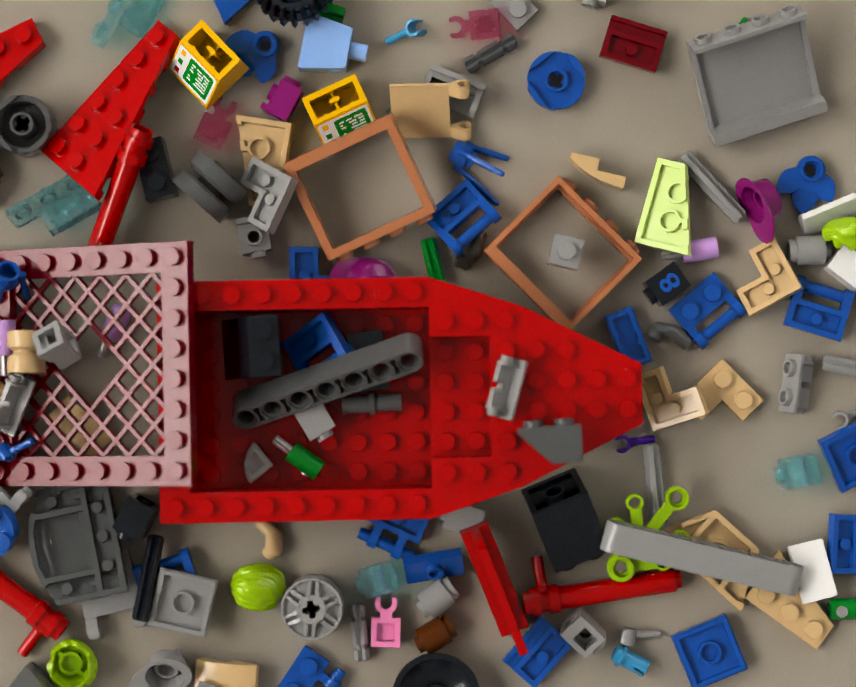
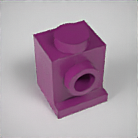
[260,75,304,123]

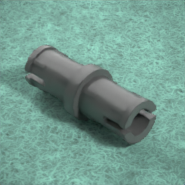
[342,392,403,415]

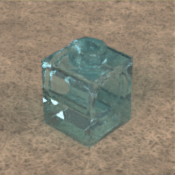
[774,453,822,490]
[354,559,401,600]

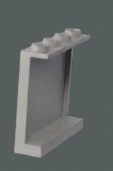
[686,5,828,147]

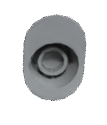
[129,648,192,687]

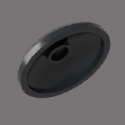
[393,653,479,687]

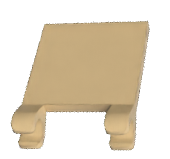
[389,79,472,141]

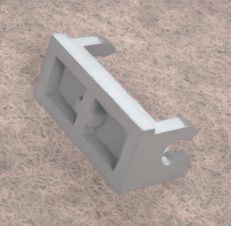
[424,63,486,119]

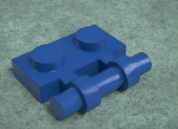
[357,519,430,560]
[278,645,346,687]

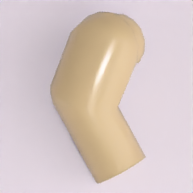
[254,522,283,560]

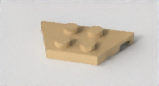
[661,509,759,611]

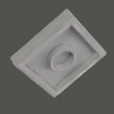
[147,567,219,638]

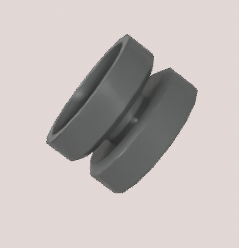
[172,150,248,224]

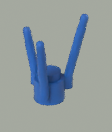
[448,140,509,206]
[0,261,31,303]

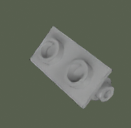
[778,353,814,415]
[485,355,528,421]
[0,373,36,437]

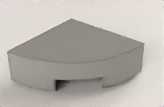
[244,442,274,484]

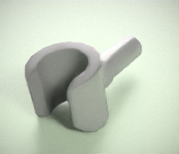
[831,410,856,429]
[618,627,661,646]

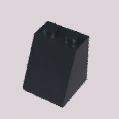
[222,315,285,380]
[521,468,607,573]

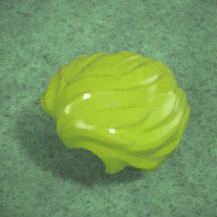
[822,217,856,251]
[230,562,286,612]
[46,638,98,687]

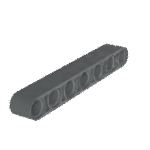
[232,333,423,429]

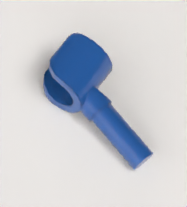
[0,437,35,462]

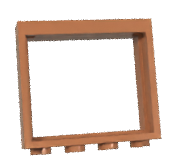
[283,112,437,262]
[483,176,642,330]

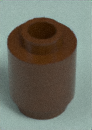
[412,615,458,653]

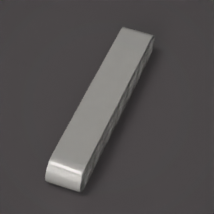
[600,519,804,596]

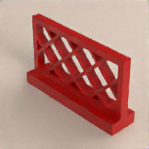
[459,520,529,656]

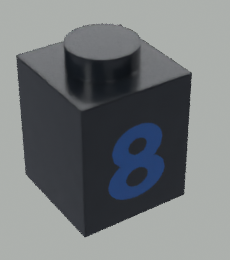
[642,261,691,307]

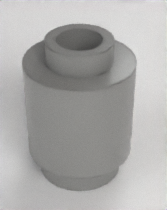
[787,235,831,266]
[416,577,461,619]

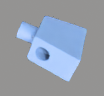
[298,16,369,73]

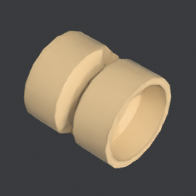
[7,330,46,374]

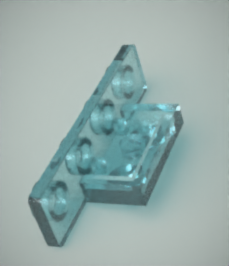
[90,0,166,49]
[5,165,116,237]

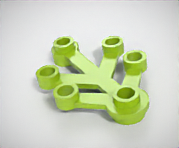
[606,485,690,582]

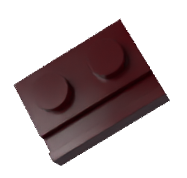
[599,15,668,74]

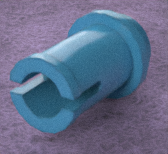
[610,645,650,677]

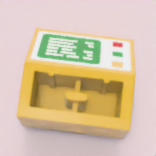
[168,20,249,109]
[301,74,376,144]

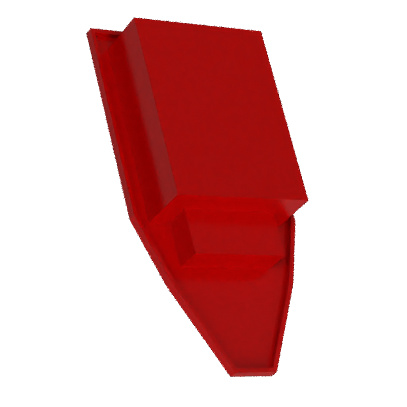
[156,277,643,524]

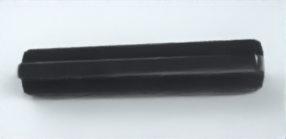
[132,534,164,622]

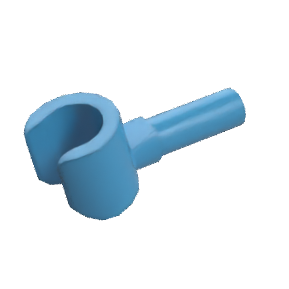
[385,19,427,45]

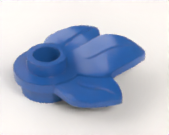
[225,30,280,83]
[776,156,835,214]

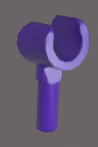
[614,435,656,453]

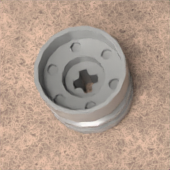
[281,574,344,640]

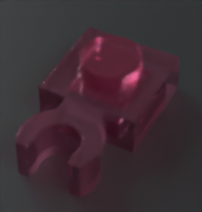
[449,8,502,41]
[193,96,237,151]

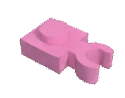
[371,596,401,648]

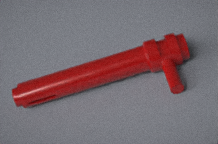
[87,123,154,246]
[522,556,682,617]
[0,570,70,657]

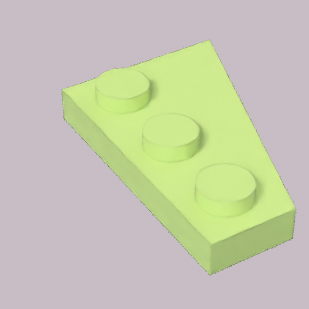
[634,158,692,257]

